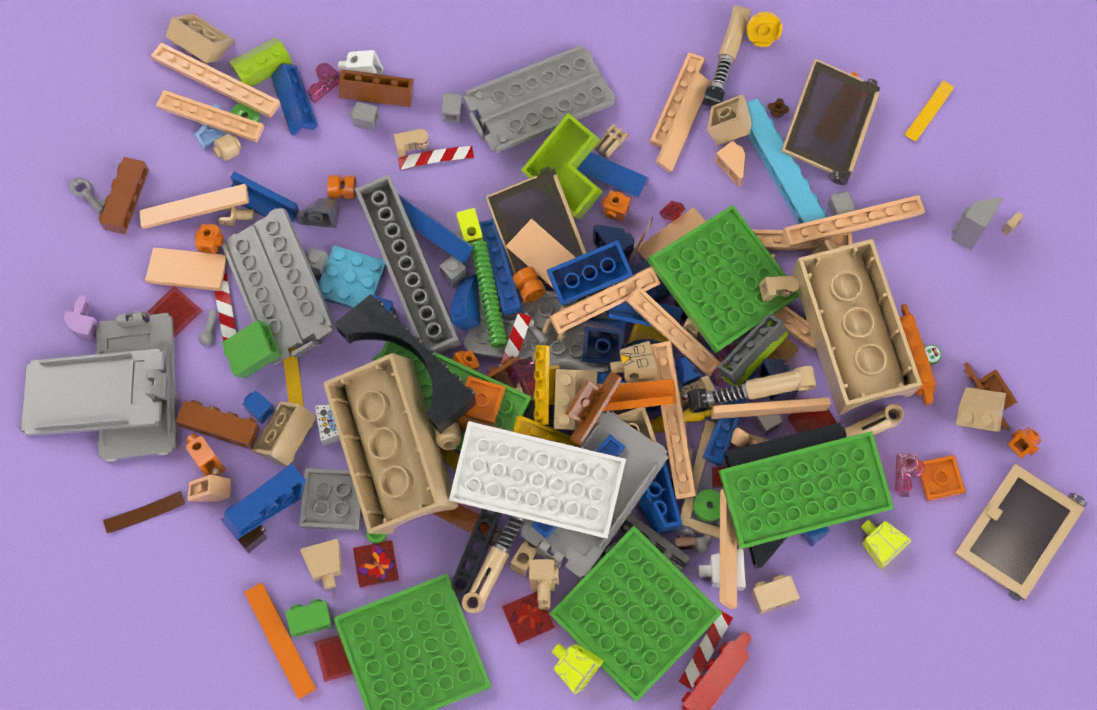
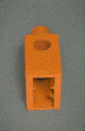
[185,434,226,476]

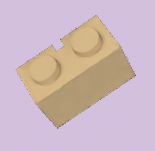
[751,574,800,615]

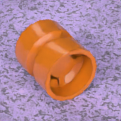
[327,175,357,199]
[512,267,546,303]

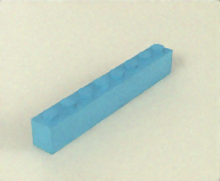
[747,99,827,224]

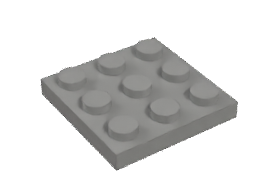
[299,468,362,531]

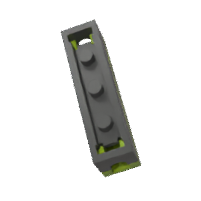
[717,314,788,387]

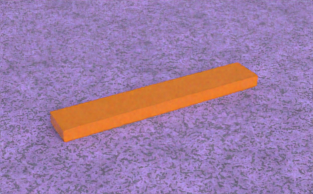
[244,582,317,700]

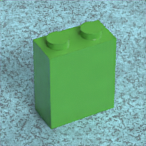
[222,320,281,378]

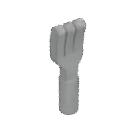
[523,311,547,344]

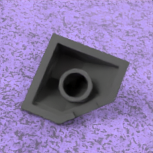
[297,197,339,228]

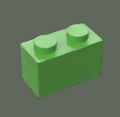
[285,599,333,638]

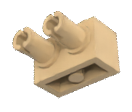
[529,559,559,610]

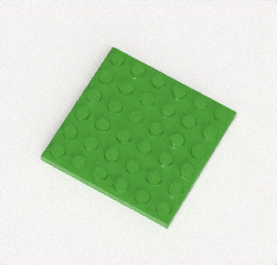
[646,205,799,354]
[549,526,723,702]
[333,573,492,710]

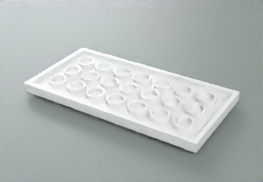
[449,421,626,538]

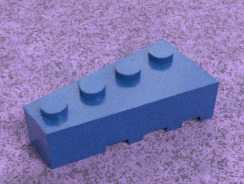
[638,462,682,534]
[222,463,307,540]

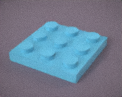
[318,245,386,309]

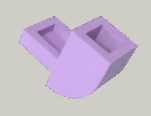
[64,295,99,341]

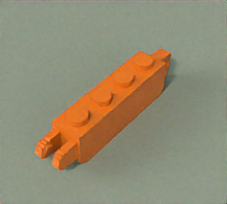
[899,304,937,406]

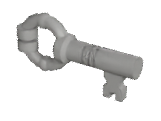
[69,177,106,215]

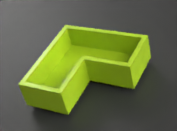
[521,113,604,220]

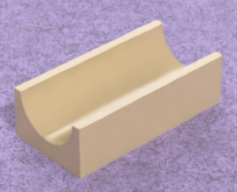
[792,239,922,415]
[323,353,458,534]

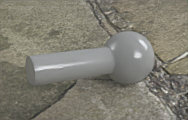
[199,310,217,346]
[693,520,720,553]

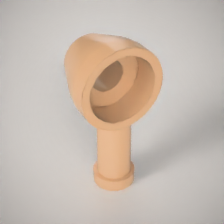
[730,427,758,448]

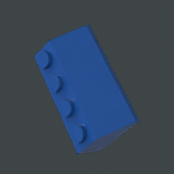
[546,240,633,306]

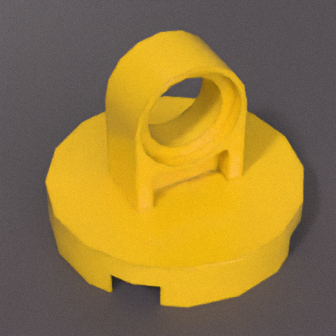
[746,11,782,47]

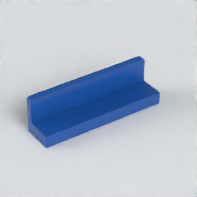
[271,63,318,135]
[577,152,649,197]
[230,171,300,222]
[605,301,683,327]

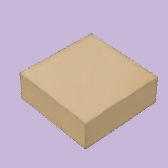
[1001,212,1023,235]

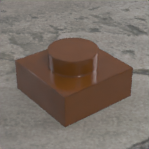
[674,535,696,550]

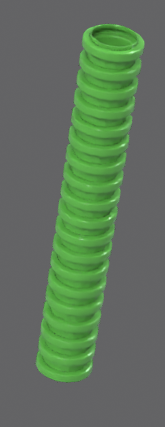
[471,240,508,348]

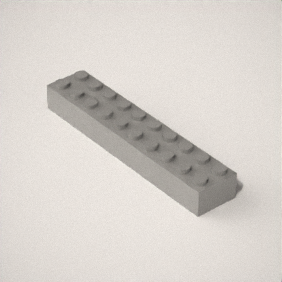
[355,174,461,354]

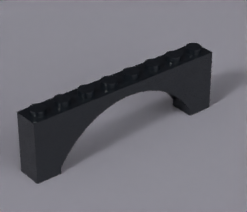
[335,294,476,434]

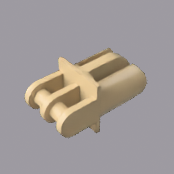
[594,124,629,159]

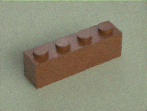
[339,70,414,107]
[99,157,149,234]
[175,400,260,450]

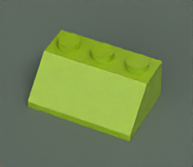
[228,37,292,87]

